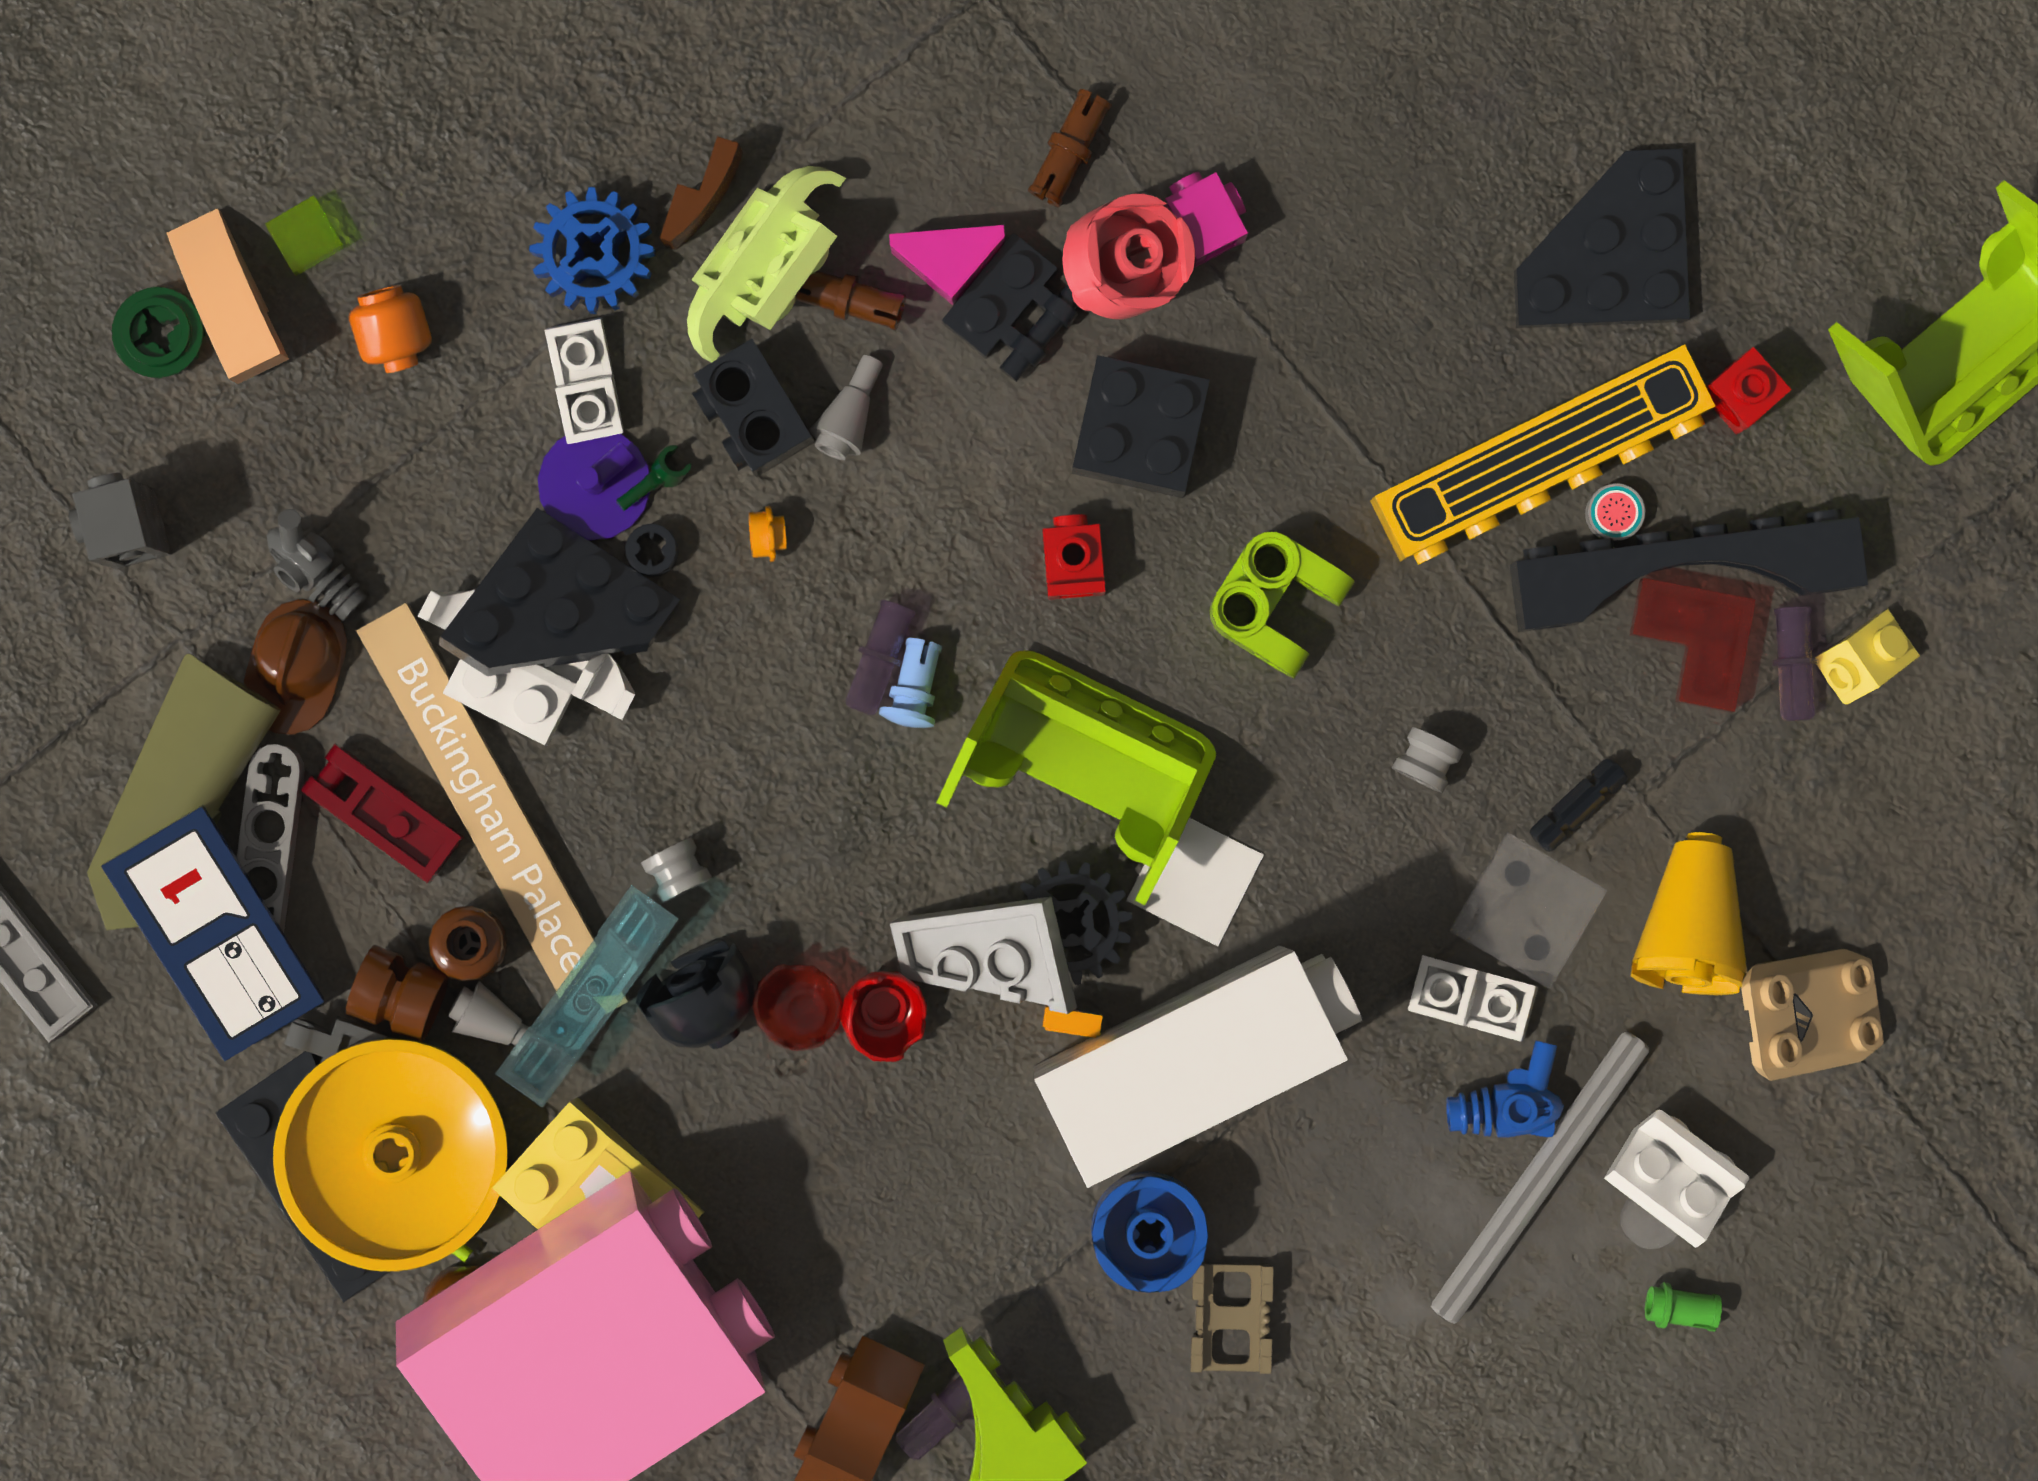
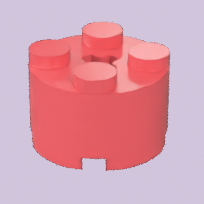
[1062,194,1195,319]

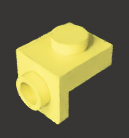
[1814,609,1920,704]

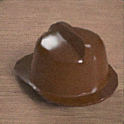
[244,599,347,735]

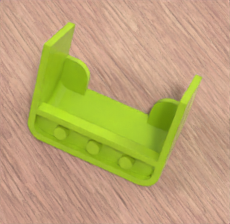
[1828,180,2038,466]
[936,650,1216,905]

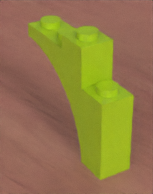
[943,1326,1087,1481]

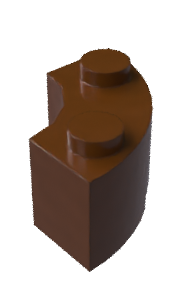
[793,1335,925,1481]

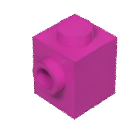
[1164,172,1248,268]

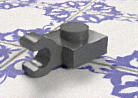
[284,1016,392,1062]

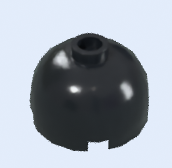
[636,940,754,1049]

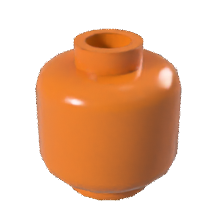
[349,285,432,373]

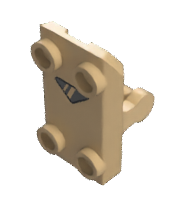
[1741,949,1884,1081]

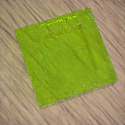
[265,195,345,275]

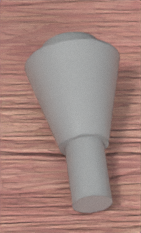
[809,355,883,460]
[447,981,536,1049]

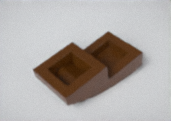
[660,136,743,250]

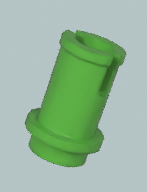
[1645,1282,1722,1332]

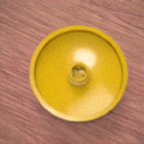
[273,1038,507,1271]

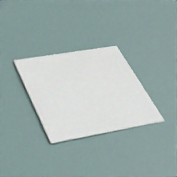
[1126,818,1264,946]

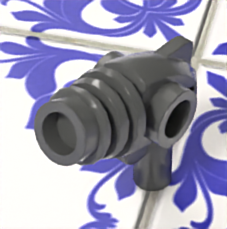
[266,509,367,621]

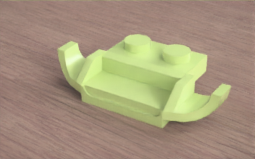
[687,166,846,363]

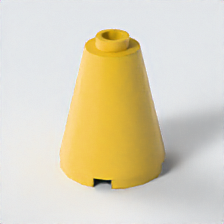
[1630,832,1747,995]

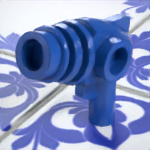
[1446,1040,1564,1138]

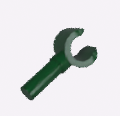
[616,445,692,511]

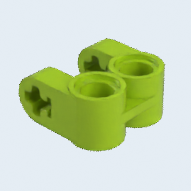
[1210,532,1355,679]

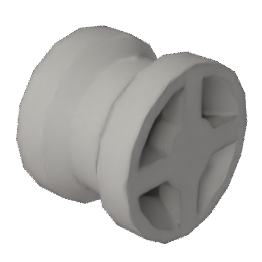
[1392,727,1463,793]
[641,837,712,904]

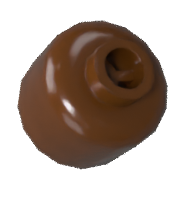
[429,906,508,981]

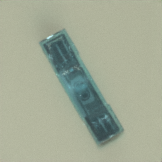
[495,885,679,1108]

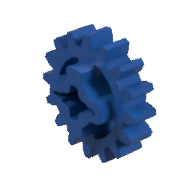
[529,187,656,314]

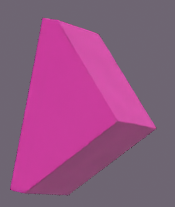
[889,225,1005,305]

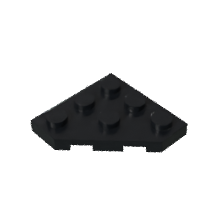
[1514,148,1690,329]
[439,508,680,676]

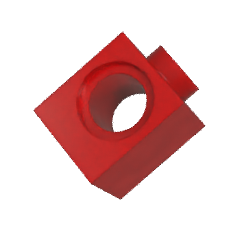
[1706,347,1792,435]

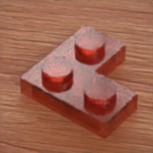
[1629,578,1756,713]

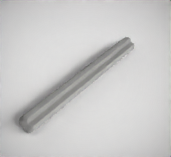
[1431,1032,1649,1324]

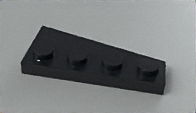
[215,1051,389,1303]

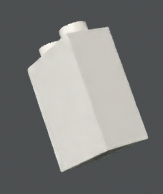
[1034,945,1362,1188]

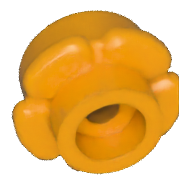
[749,506,786,562]

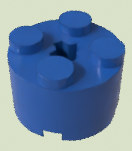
[1091,1171,1208,1293]

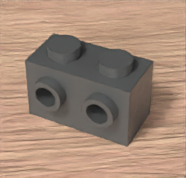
[69,473,171,569]

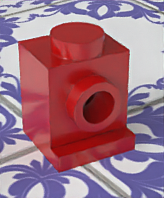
[1042,514,1106,600]

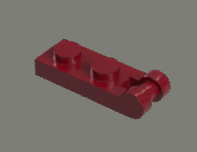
[301,743,464,883]

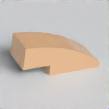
[167,208,289,384]

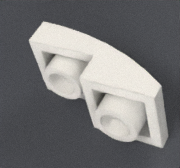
[544,317,624,444]
[1408,955,1538,1042]

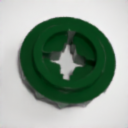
[112,287,206,379]

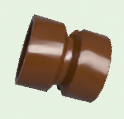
[346,945,450,1042]

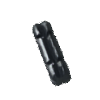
[1530,758,1628,852]

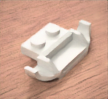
[418,590,635,746]

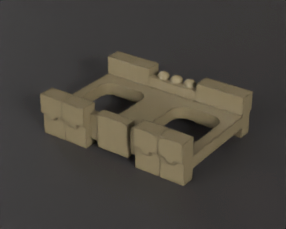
[1190,1263,1273,1374]

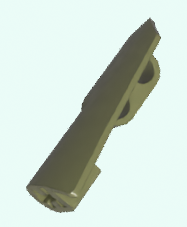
[87,654,281,930]

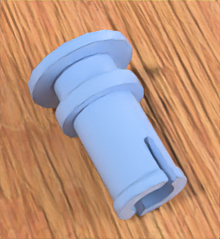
[879,638,942,728]

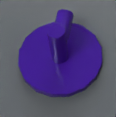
[538,434,651,541]

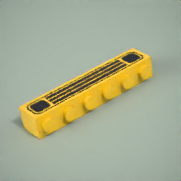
[1370,344,1715,565]

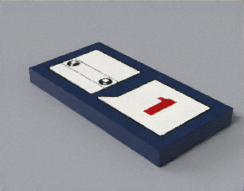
[101,805,325,1062]

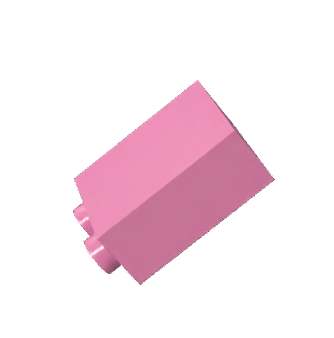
[396,1171,775,1481]

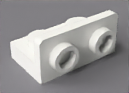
[1604,1110,1750,1248]

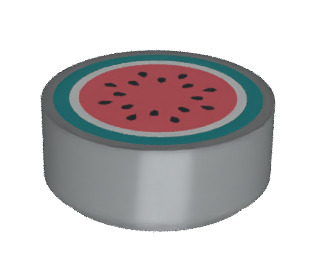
[1585,483,1645,542]

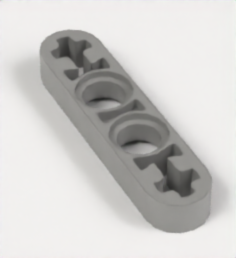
[237,744,305,933]

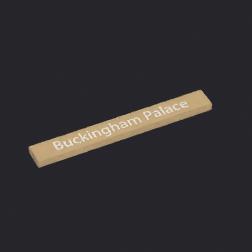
[356,603,630,1015]

